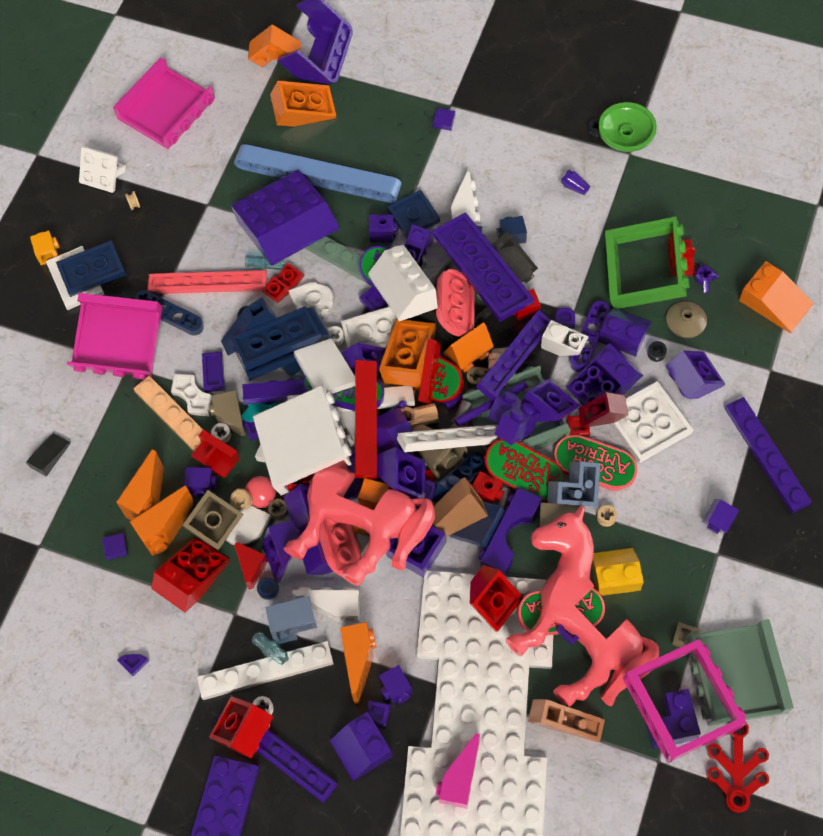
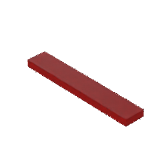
[354,360,377,479]

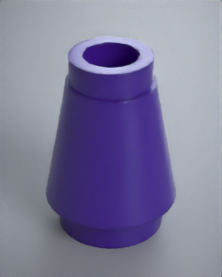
[561,170,591,196]

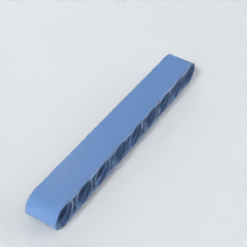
[234,144,402,203]

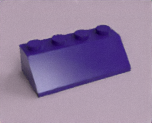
[284,485,334,575]

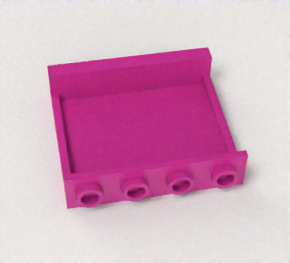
[113,57,215,149]
[67,293,163,380]

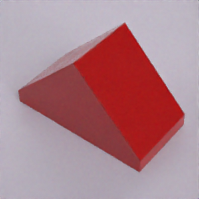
[234,542,268,590]

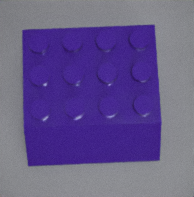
[231,169,340,266]

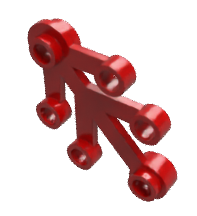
[706,723,769,813]

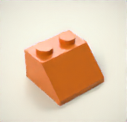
[443,322,494,373]

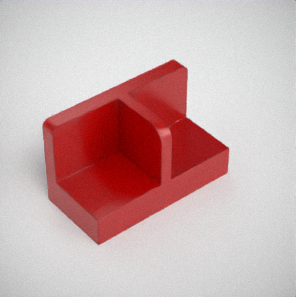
[667,233,695,276]
[192,429,240,478]

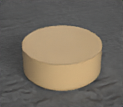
[230,489,253,510]

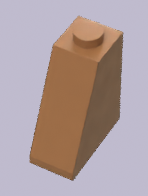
[432,477,488,537]

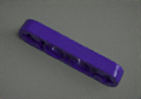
[570,301,610,372]

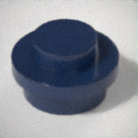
[257,578,279,600]

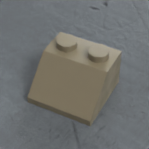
[183,490,244,550]

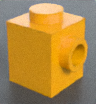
[30,231,60,265]

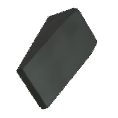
[26,433,71,477]

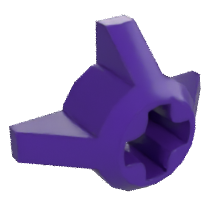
[694,263,719,293]

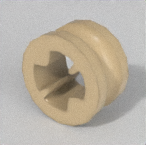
[125,191,140,210]
[597,505,617,527]

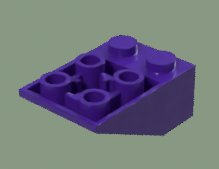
[566,343,644,405]

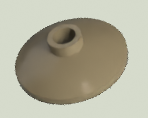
[666,301,707,338]

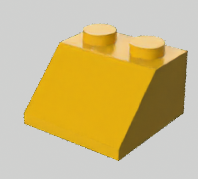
[591,548,644,596]

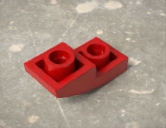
[262,263,304,303]

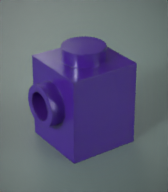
[369,214,398,242]
[184,467,217,498]
[702,499,739,534]
[379,665,413,704]

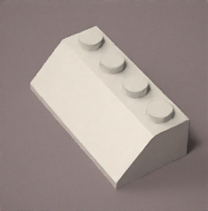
[368,245,438,321]

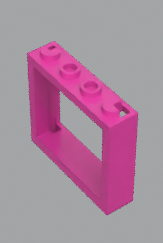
[623,639,747,763]

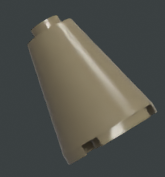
[412,424,467,479]

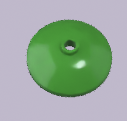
[599,102,657,152]

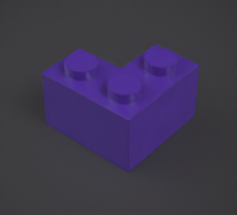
[488,391,541,445]
[646,689,701,749]

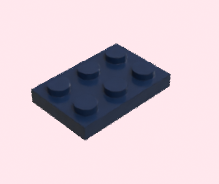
[56,240,126,297]

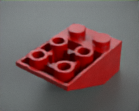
[151,537,230,613]

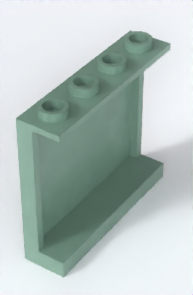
[463,366,571,452]
[684,619,794,726]

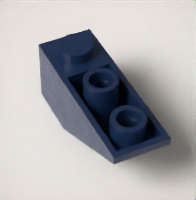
[221,297,277,356]
[432,452,486,503]

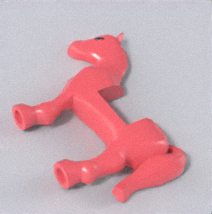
[284,460,435,586]
[505,506,659,707]

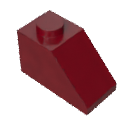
[578,392,629,428]

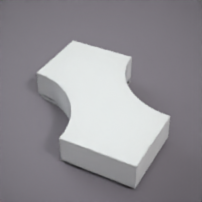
[171,374,212,416]

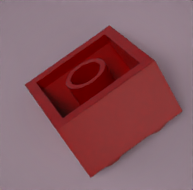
[209,696,274,758]

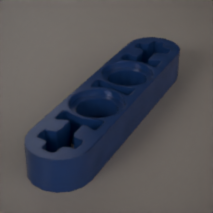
[135,290,204,336]

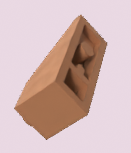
[528,699,605,742]

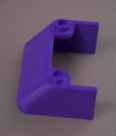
[277,0,353,85]

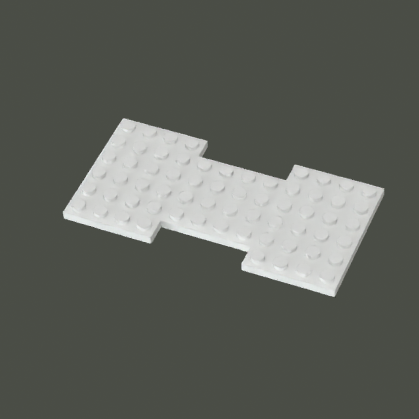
[400,571,553,836]

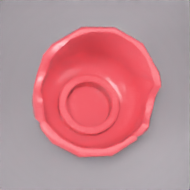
[245,476,277,508]

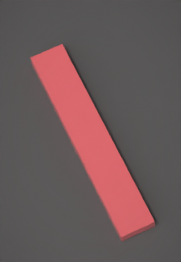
[148,270,268,294]

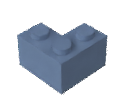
[547,462,600,507]
[265,595,317,645]

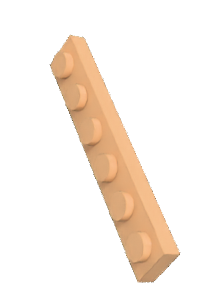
[133,376,203,451]

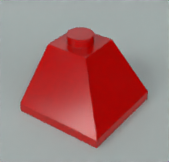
[470,565,524,632]

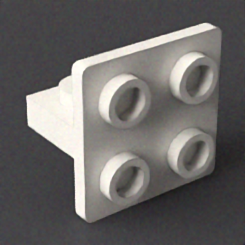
[79,146,126,193]

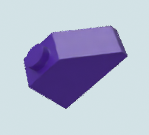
[341,342,386,373]

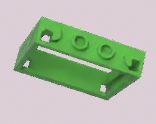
[605,217,690,309]

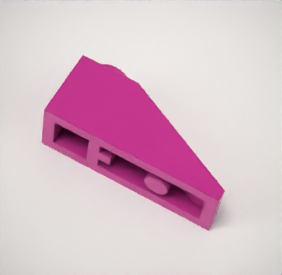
[435,733,480,809]

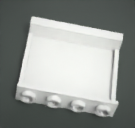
[253,386,352,495]

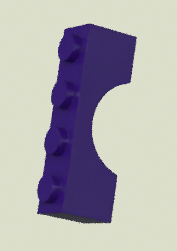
[479,488,542,577]

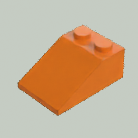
[270,81,336,127]
[739,261,813,333]
[379,319,436,388]
[116,449,164,521]
[130,486,195,556]
[340,622,377,705]

